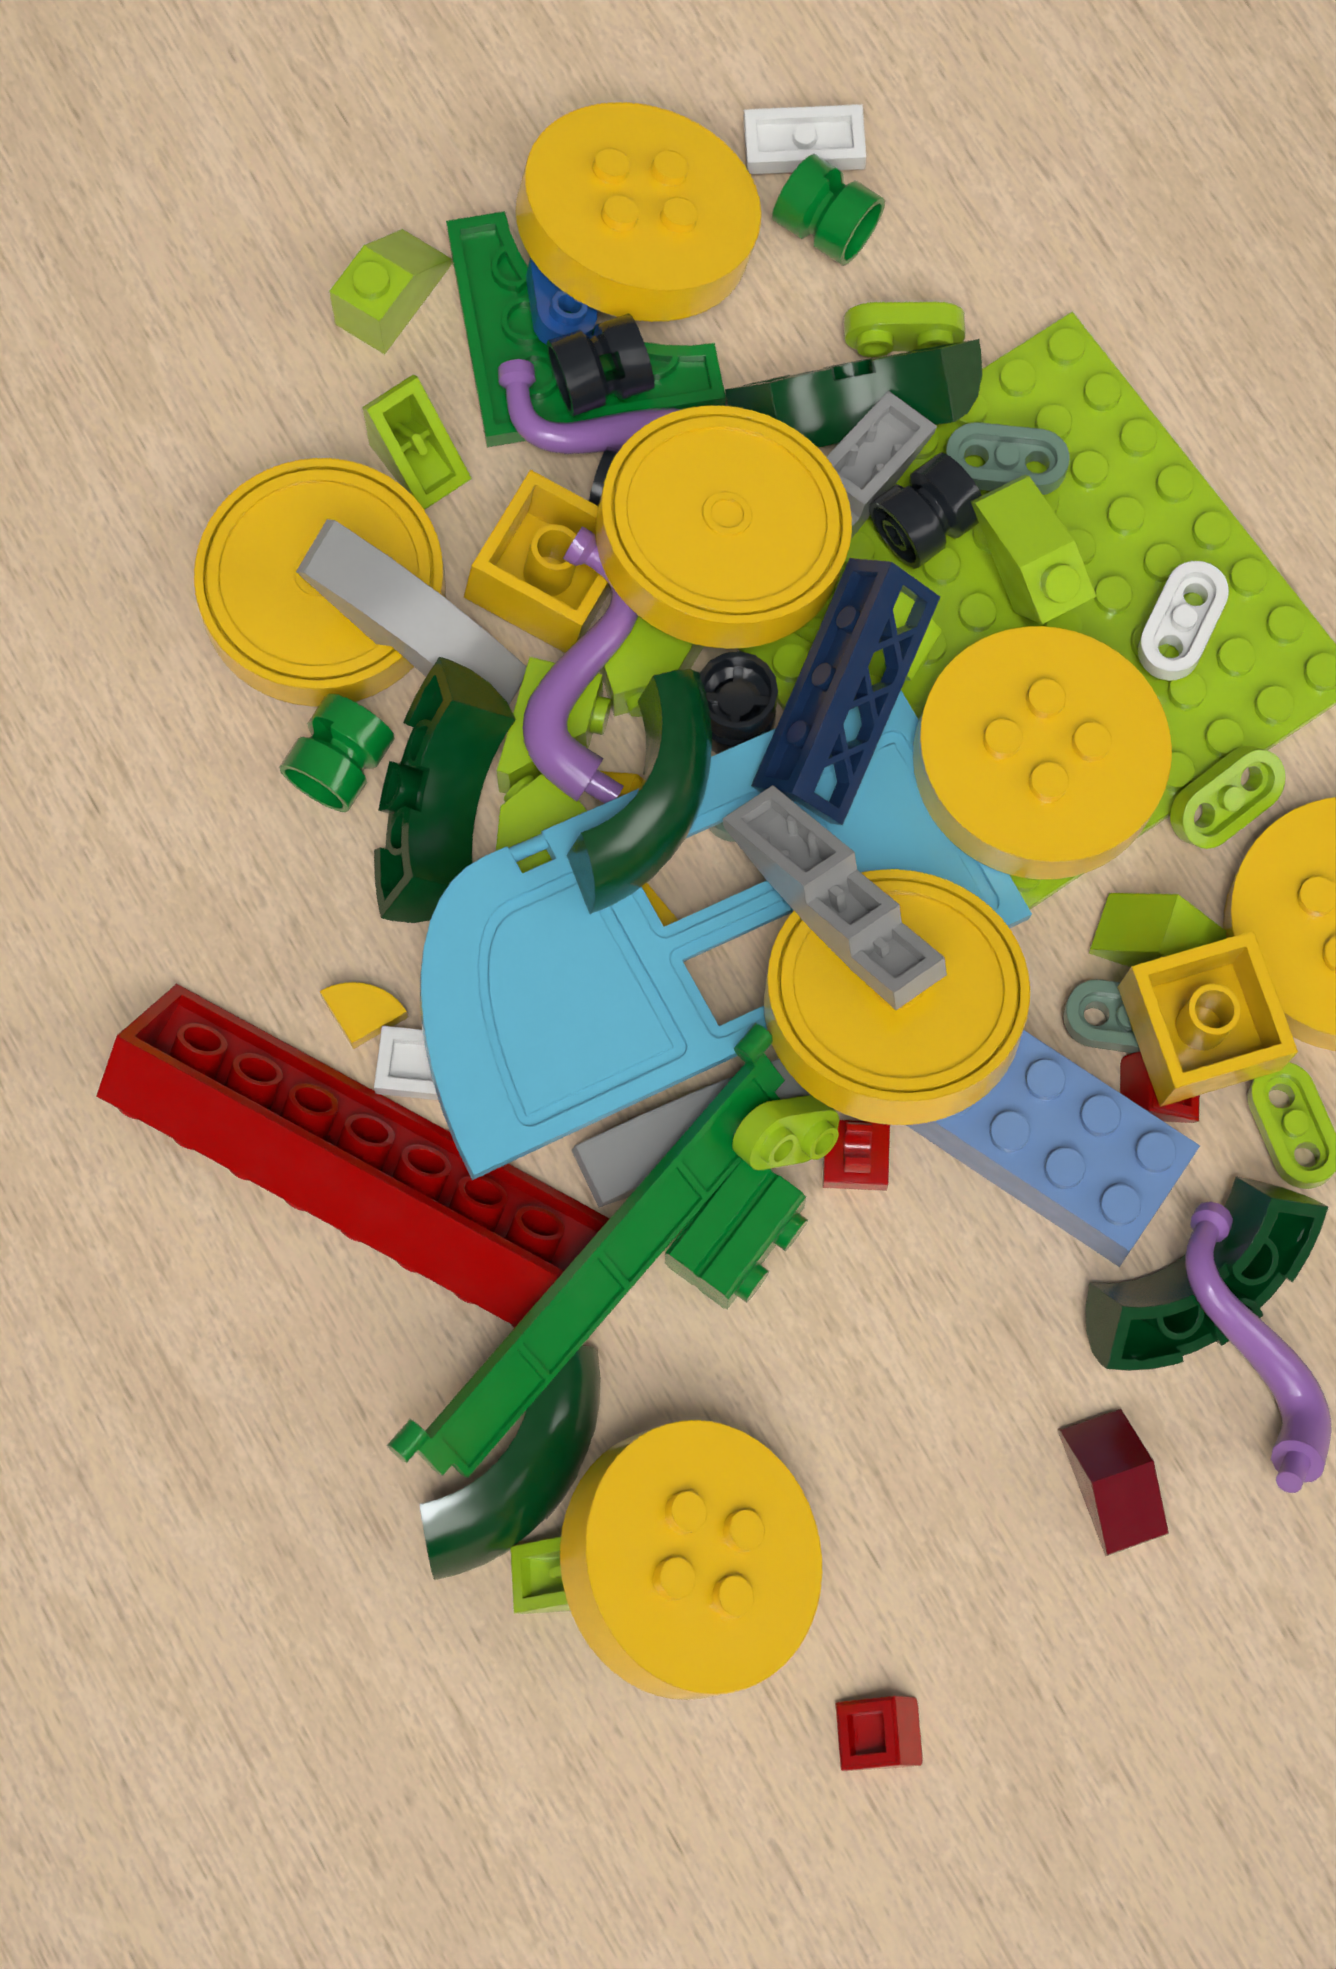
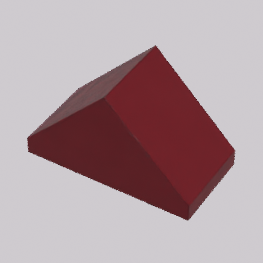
[1058,1409,1169,1557]

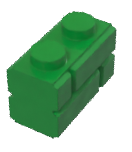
[665,1159,808,1309]

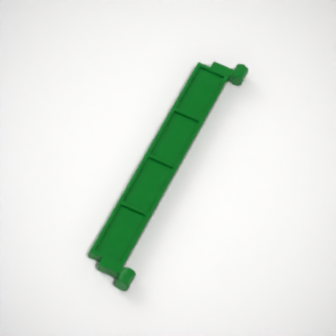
[387,1023,785,1478]

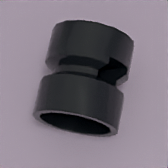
[547,313,655,417]
[869,453,982,569]
[700,651,778,754]

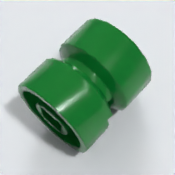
[772,154,885,266]
[279,693,395,813]

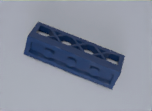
[751,558,940,825]

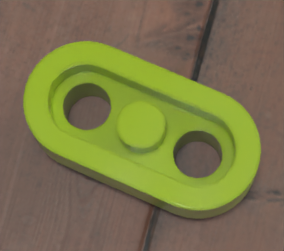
[844,302,965,357]
[1170,746,1286,849]
[1247,1062,1336,1189]
[732,1095,839,1170]

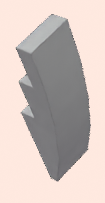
[827,391,937,538]
[296,519,527,705]
[722,785,947,1010]
[572,1059,835,1208]

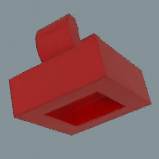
[823,1120,890,1191]

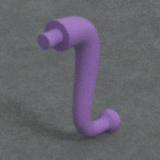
[498,359,681,454]
[523,526,638,804]
[1185,1202,1331,1493]

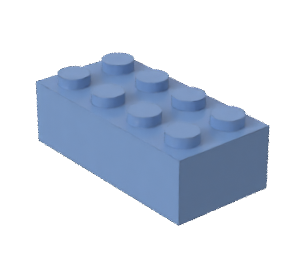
[906,1030,1200,1267]

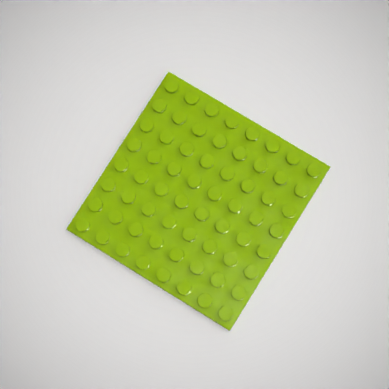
[738,312,1336,910]

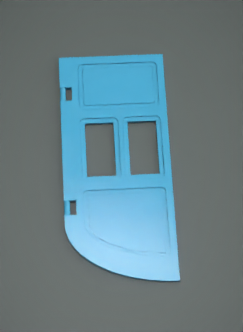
[420,691,1032,1180]

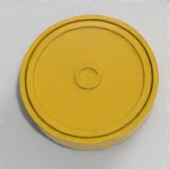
[515,102,761,322]
[595,406,852,649]
[194,458,446,707]
[913,626,1172,880]
[1223,797,1336,1051]
[764,869,1030,1125]
[560,1420,822,1700]

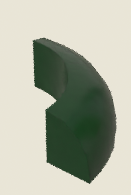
[725,339,982,447]
[374,657,516,923]
[567,669,712,914]
[1086,1177,1328,1371]
[419,1346,600,1580]

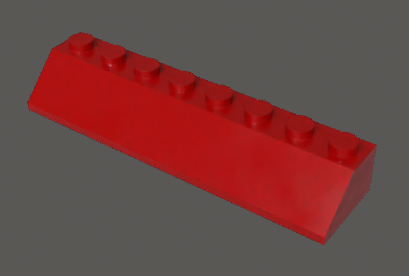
[96,984,610,1328]

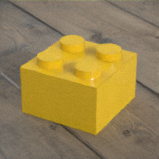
[463,469,611,653]
[1118,931,1298,1107]

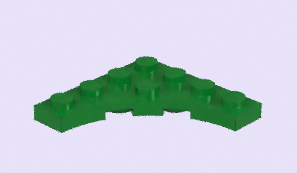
[446,211,726,447]

